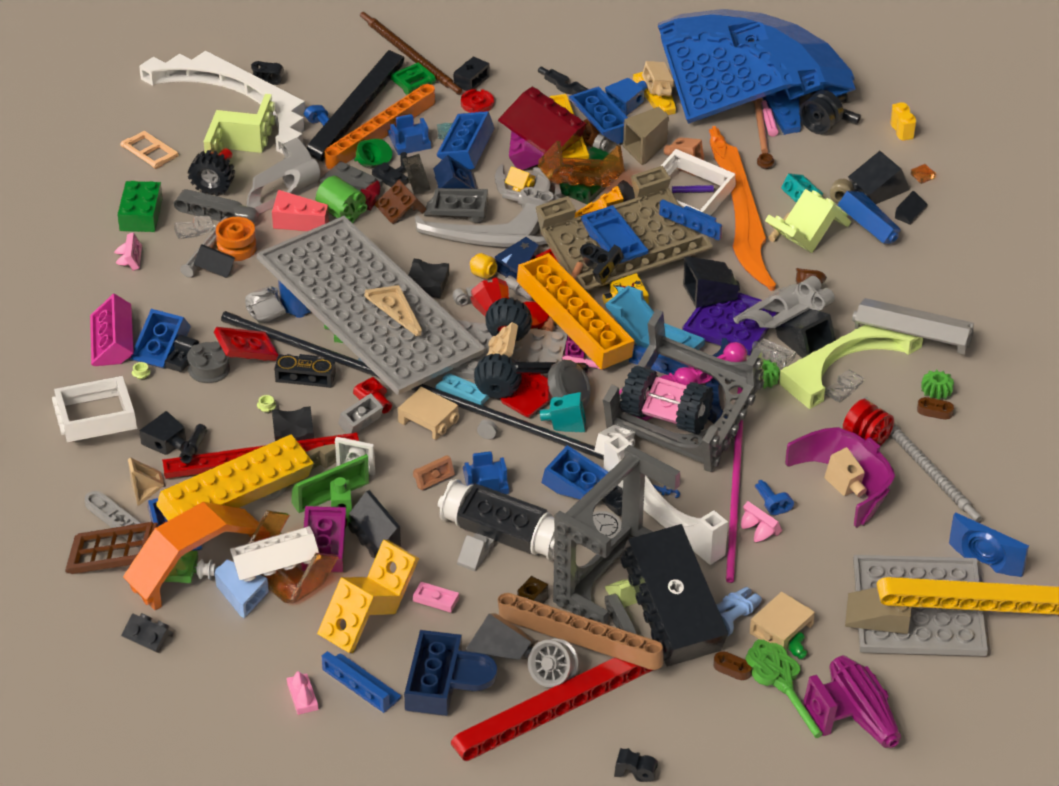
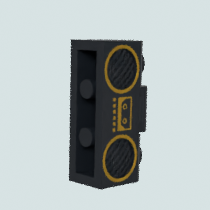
[274,354,336,388]

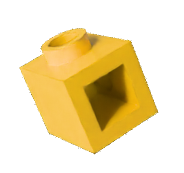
[505,166,536,192]

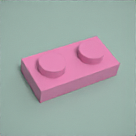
[413,582,459,613]

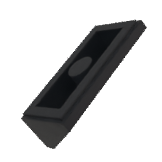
[895,191,928,225]
[194,244,235,278]

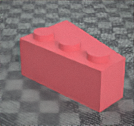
[272,190,329,231]

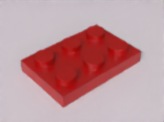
[213,327,278,361]

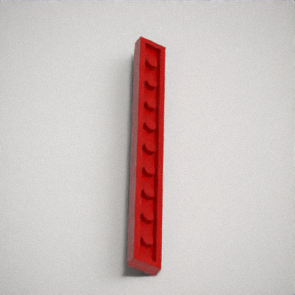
[162,433,359,479]

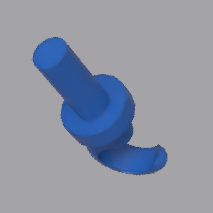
[652,484,680,498]

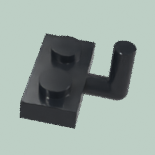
[372,152,409,187]

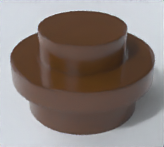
[757,153,774,169]

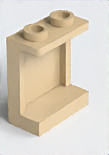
[398,387,459,440]
[750,592,815,651]

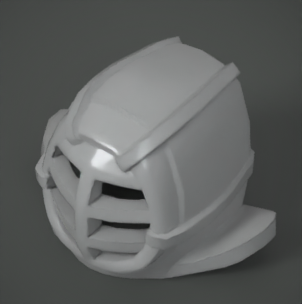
[245,286,286,323]

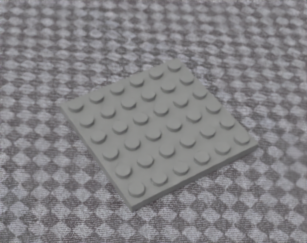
[853,555,988,656]

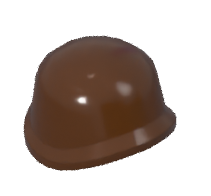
[795,268,827,285]

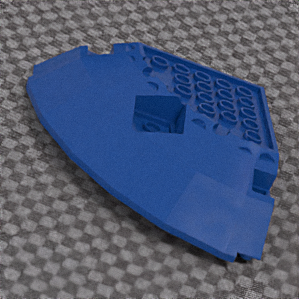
[658,9,856,124]

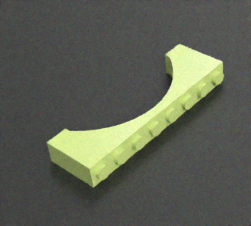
[779,325,923,409]

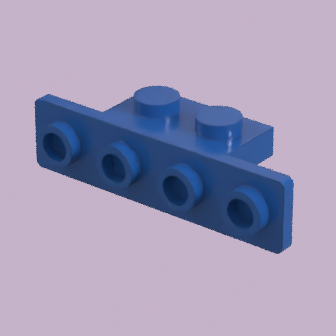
[659,199,722,240]

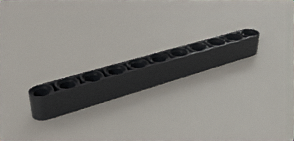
[306,50,405,161]

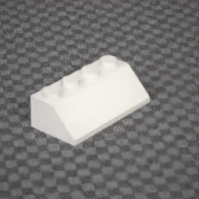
[230,526,320,581]

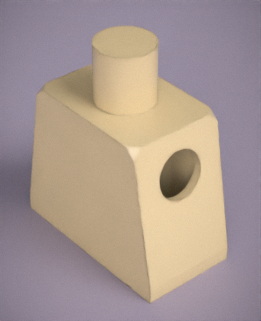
[824,447,867,497]

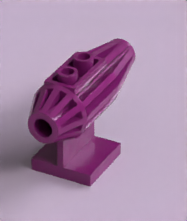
[803,655,901,748]

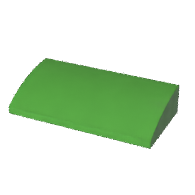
[291,454,369,513]

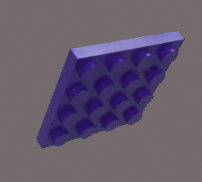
[682,292,779,356]

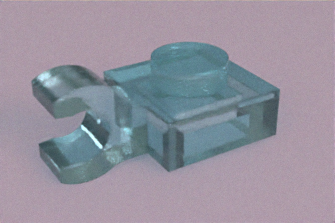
[437,123,453,139]

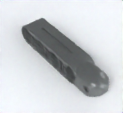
[174,189,259,224]

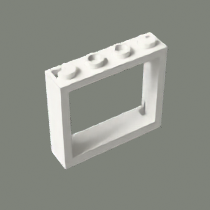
[661,149,736,216]
[52,376,137,442]

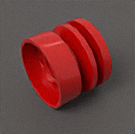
[842,398,894,446]

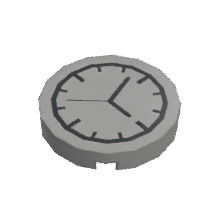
[593,511,622,540]

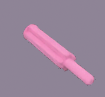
[762,101,778,137]

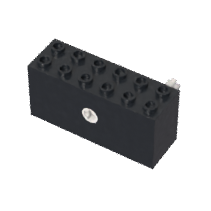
[620,524,728,667]

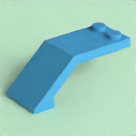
[606,286,705,350]

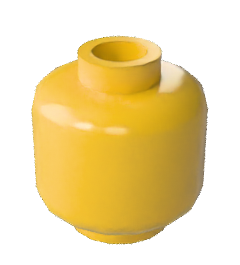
[470,253,497,279]

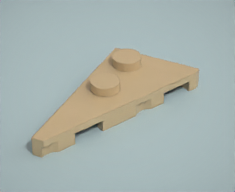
[364,285,422,336]

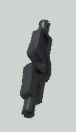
[538,66,589,95]

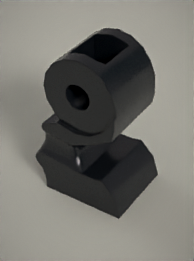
[614,748,658,782]

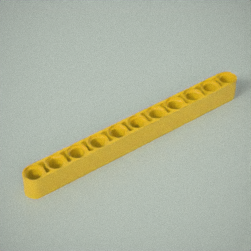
[876,577,1059,615]

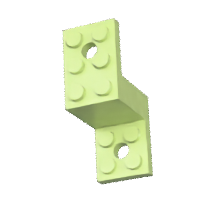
[204,94,276,154]
[765,189,852,253]

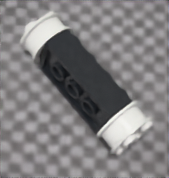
[438,479,554,561]

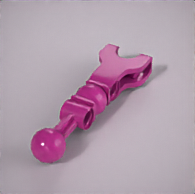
[619,342,747,421]

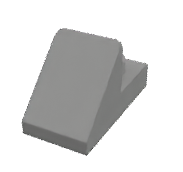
[457,533,494,571]

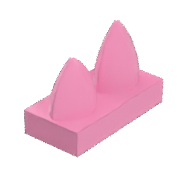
[114,233,142,271]
[741,501,782,542]
[286,671,319,715]

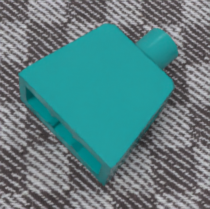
[540,392,586,432]

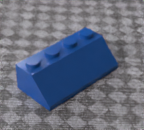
[569,86,628,144]
[437,111,495,170]

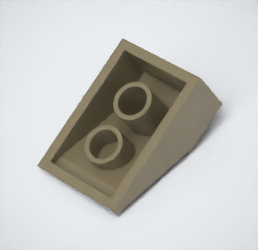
[845,587,911,634]

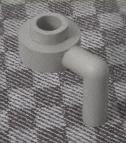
[593,132,611,151]

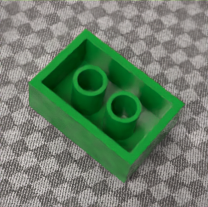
[117,181,163,232]

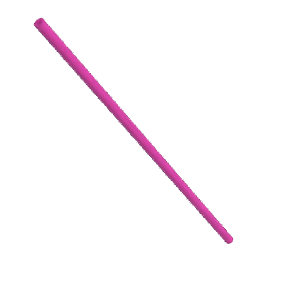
[726,359,747,583]

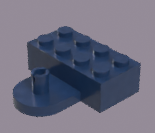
[404,630,497,716]

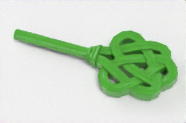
[745,639,822,738]

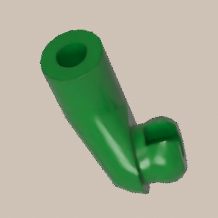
[788,632,807,659]

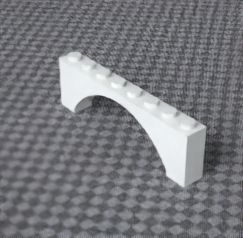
[604,433,728,565]

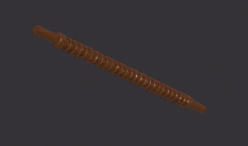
[360,11,462,95]

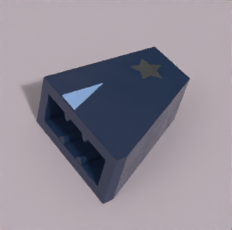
[495,237,539,279]

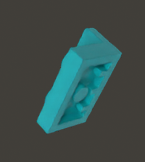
[781,173,823,203]

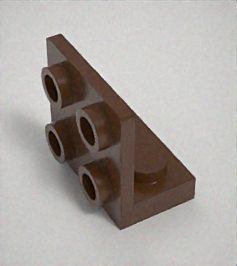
[374,180,427,224]

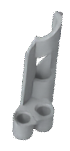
[246,138,320,214]
[733,276,835,328]

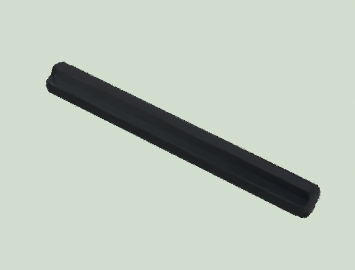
[511,362,589,374]

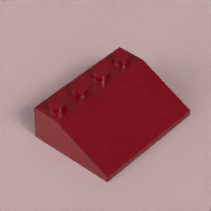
[498,86,587,159]

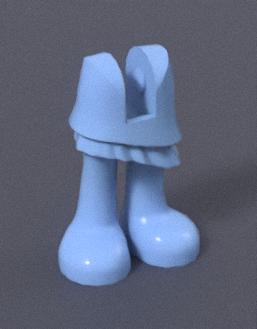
[716,587,762,637]

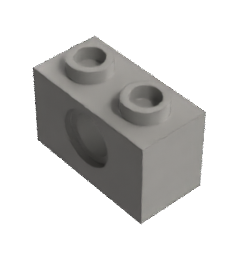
[338,393,383,434]

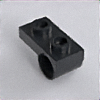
[164,335,199,372]

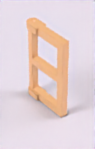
[121,131,178,169]

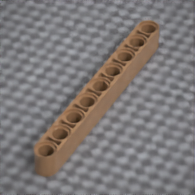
[498,593,664,670]

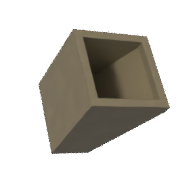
[623,107,669,165]

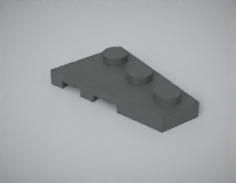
[319,161,383,191]

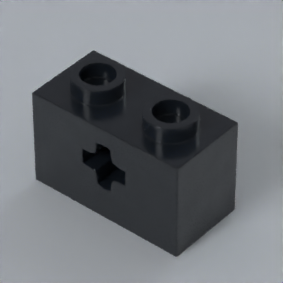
[453,56,490,91]

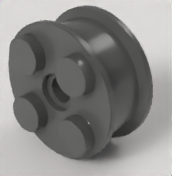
[187,341,230,383]

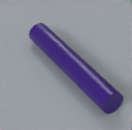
[672,185,714,193]

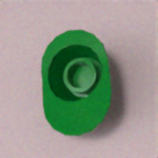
[354,139,392,167]

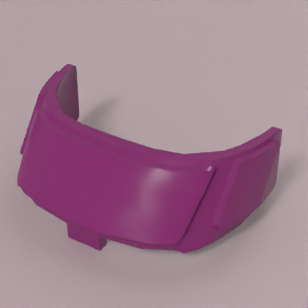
[785,427,895,528]

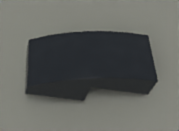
[602,485,623,516]

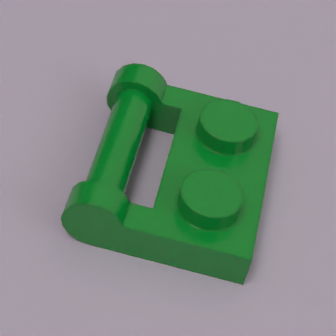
[391,62,436,95]

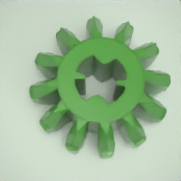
[762,358,780,389]
[921,369,954,400]

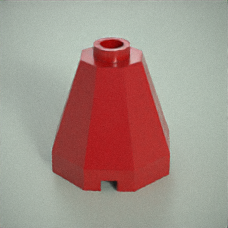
[470,277,509,316]

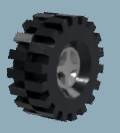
[188,150,235,196]

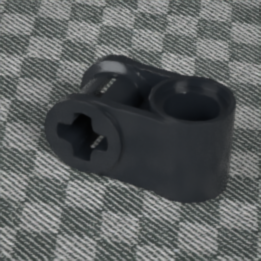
[251,61,284,85]

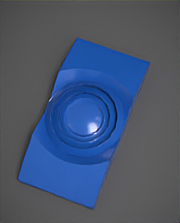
[581,205,648,264]
[949,512,1029,577]

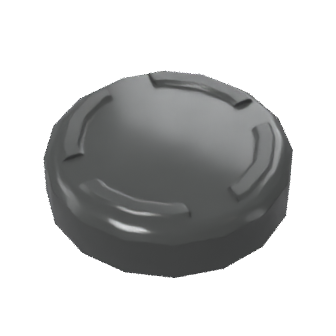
[547,359,591,407]

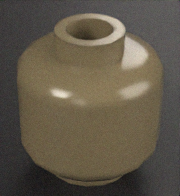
[830,179,854,204]

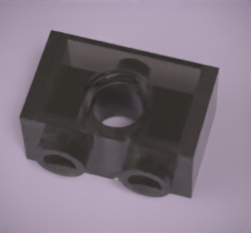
[403,154,431,195]

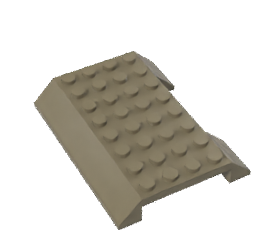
[536,165,713,291]

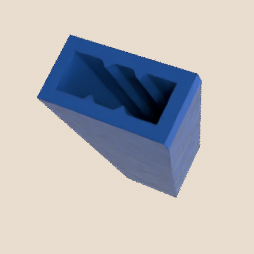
[837,191,901,244]

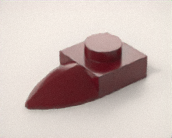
[360,180,381,211]

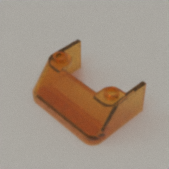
[248,510,338,604]

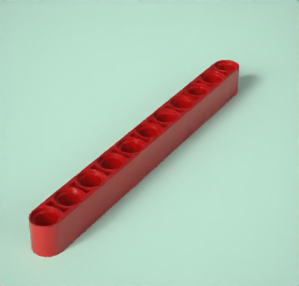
[451,657,652,761]

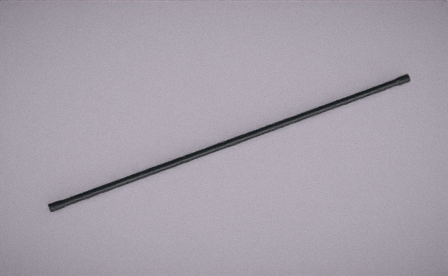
[221,311,604,460]

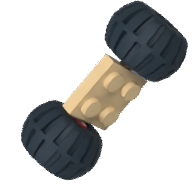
[474,298,532,399]

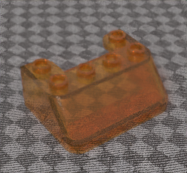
[538,141,625,187]

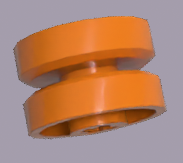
[216,217,257,261]

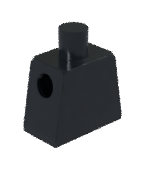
[139,411,186,455]

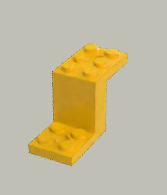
[317,540,419,653]

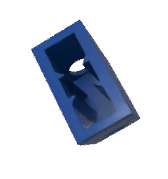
[605,78,647,116]

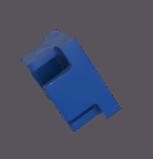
[388,114,431,155]
[463,451,509,494]

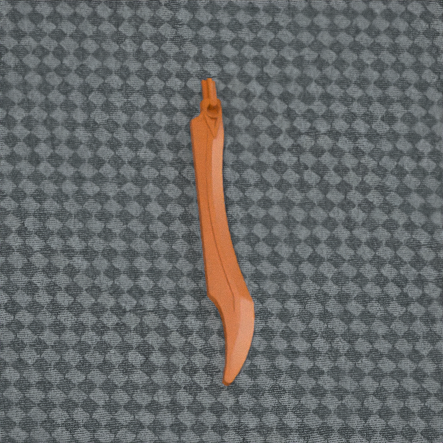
[709,126,776,291]

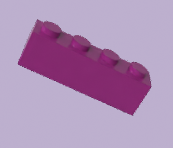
[509,131,549,170]

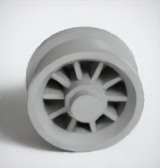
[528,639,579,687]

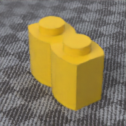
[890,102,916,141]

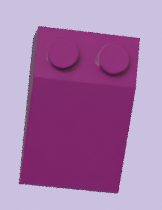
[301,506,346,572]

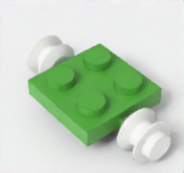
[164,550,216,583]

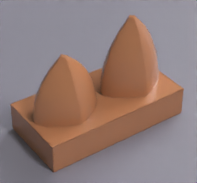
[413,455,455,490]

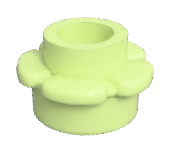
[132,362,151,379]
[257,395,276,413]

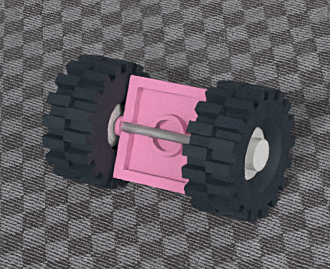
[620,366,714,434]

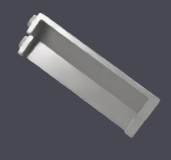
[852,298,974,355]

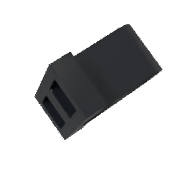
[580,243,624,284]

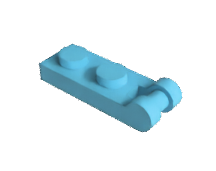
[435,373,490,405]

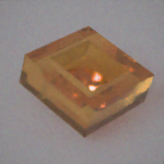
[911,164,936,184]

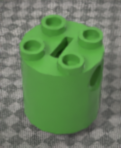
[315,176,367,223]

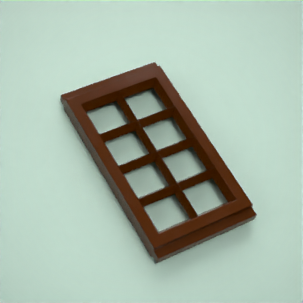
[65,522,158,574]

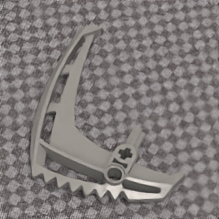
[415,168,561,248]

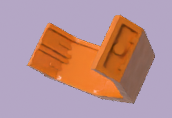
[123,502,269,610]

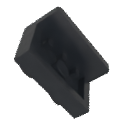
[121,613,174,653]

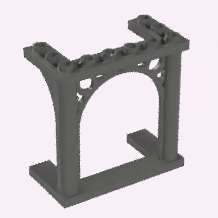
[603,309,764,472]
[553,445,680,625]

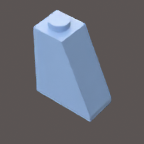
[215,560,268,618]

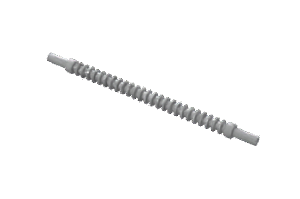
[862,397,982,522]

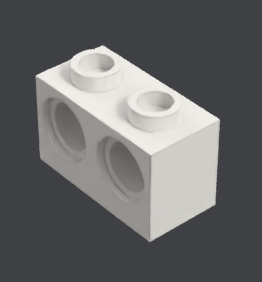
[594,425,635,455]

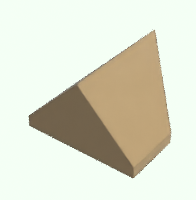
[128,457,164,506]

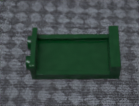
[559,147,622,205]

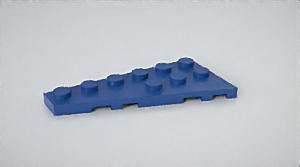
[762,89,801,135]

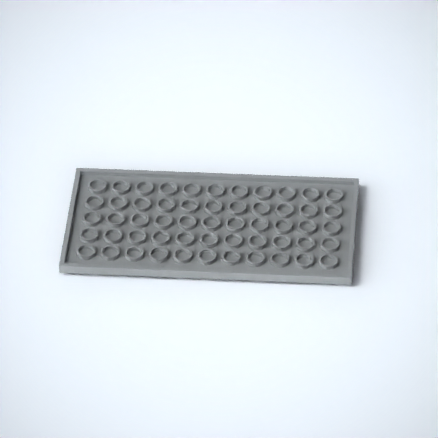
[257,216,486,395]

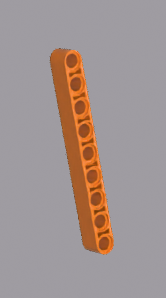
[325,84,435,170]

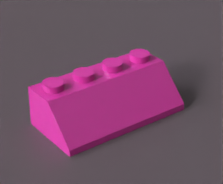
[90,293,134,366]

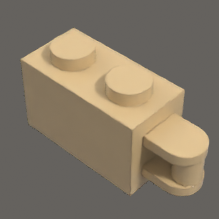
[642,61,674,96]

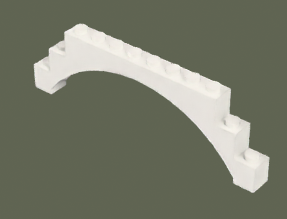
[139,51,305,154]

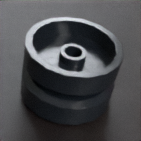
[799,90,844,134]

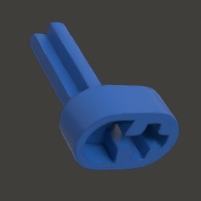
[304,105,329,126]
[755,480,794,516]

